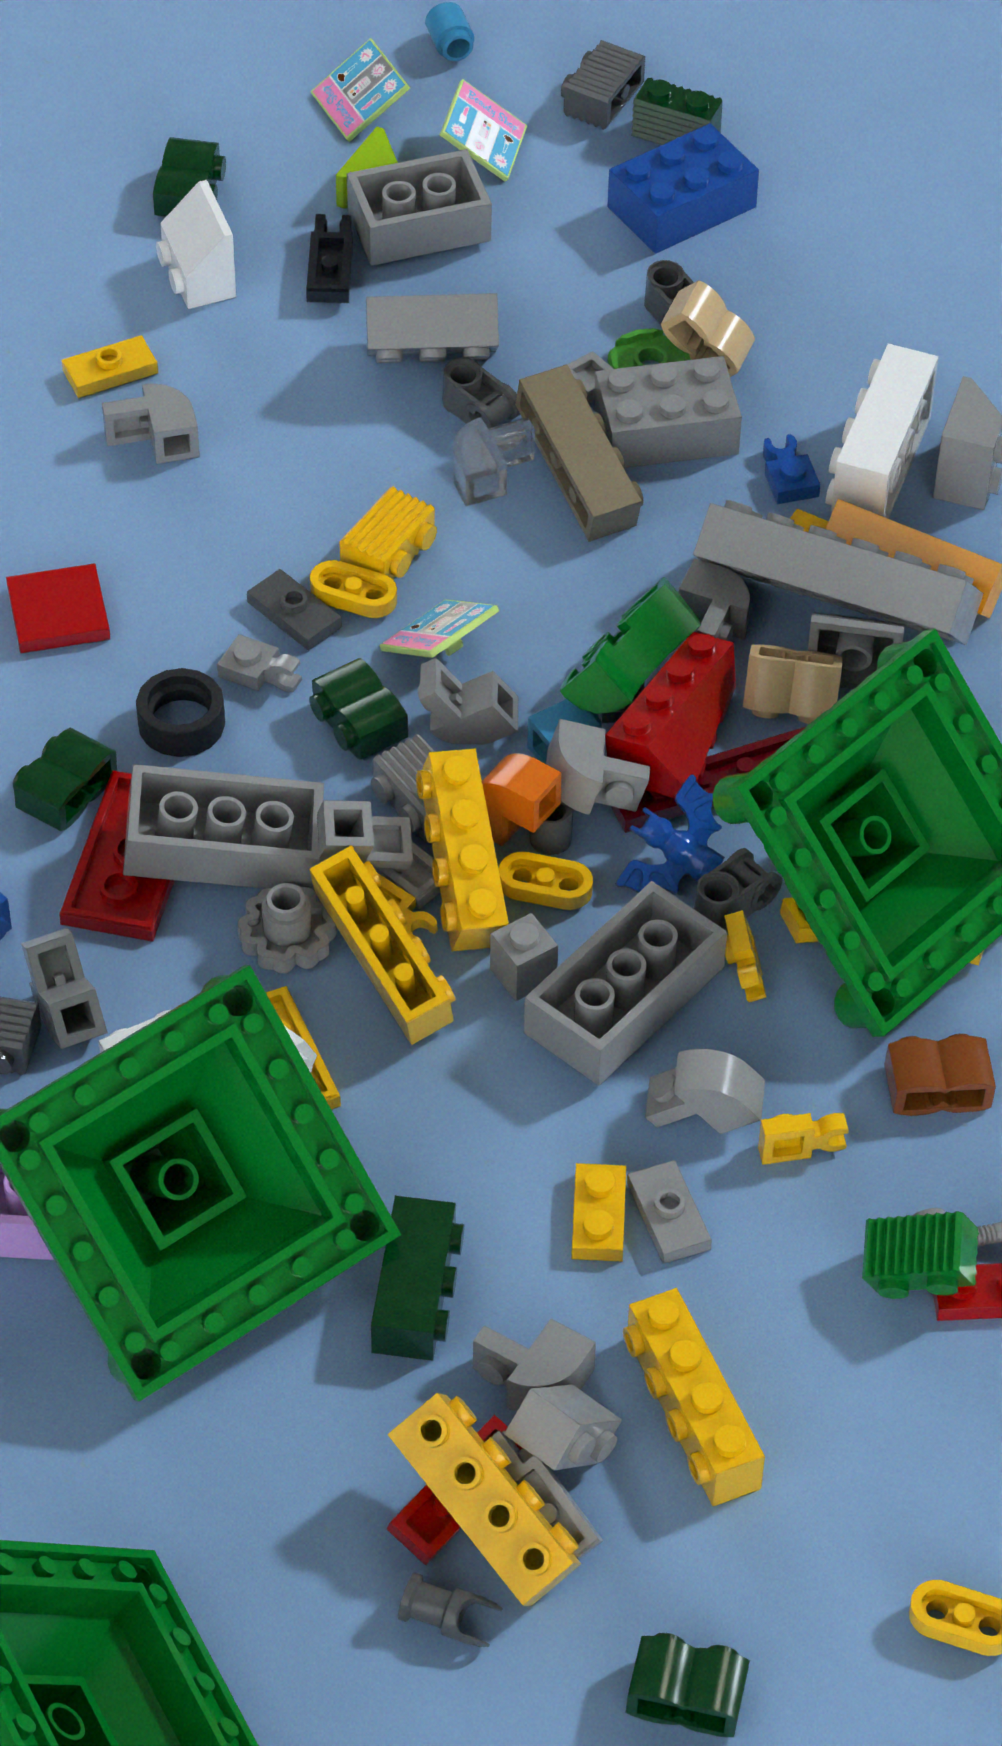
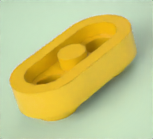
[310,560,397,618]
[498,851,593,910]
[909,1580,1002,1656]

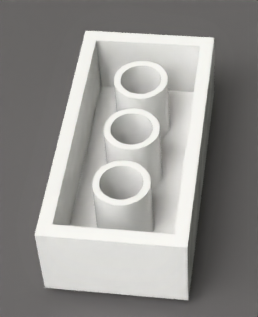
[825,343,939,519]

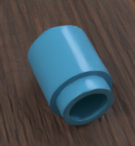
[425,2,474,61]

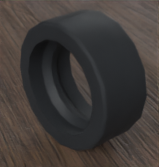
[136,668,225,757]

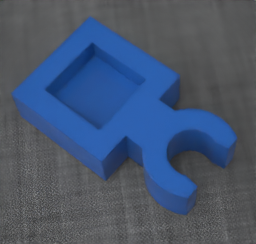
[763,434,820,504]

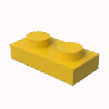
[571,1163,626,1262]

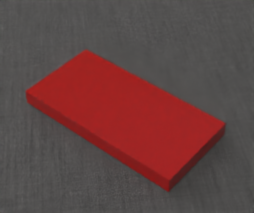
[59,770,175,942]

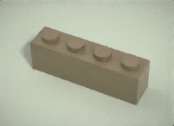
[515,364,644,542]

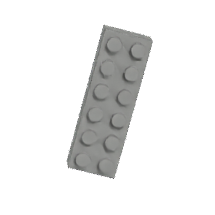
[693,500,984,645]

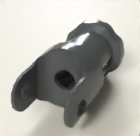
[398,1573,503,1647]

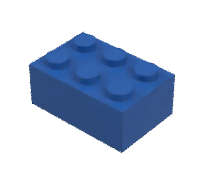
[607,123,759,254]

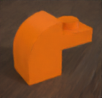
[482,753,561,847]

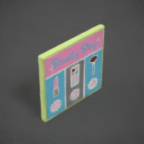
[310,38,410,142]
[439,79,527,182]
[379,599,499,658]

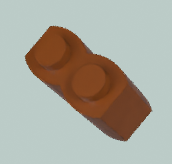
[884,1034,996,1116]

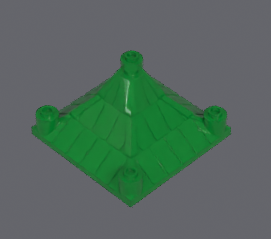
[713,628,1002,1037]
[0,965,401,1402]
[0,1540,259,1746]

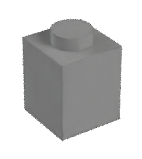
[490,913,558,1001]

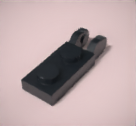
[306,214,353,303]

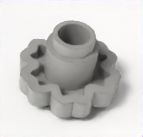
[238,883,337,973]

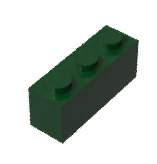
[371,1195,464,1361]

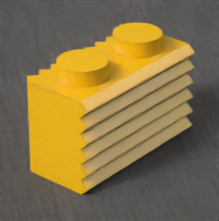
[339,486,437,580]

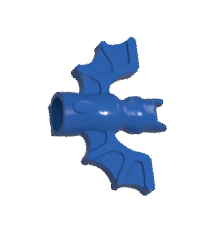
[615,774,725,894]

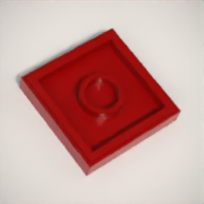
[6,563,110,654]

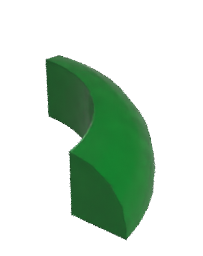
[560,577,701,714]

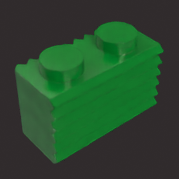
[862,1211,979,1299]

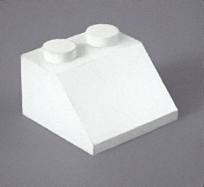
[156,180,236,309]

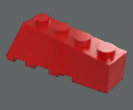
[605,632,736,798]

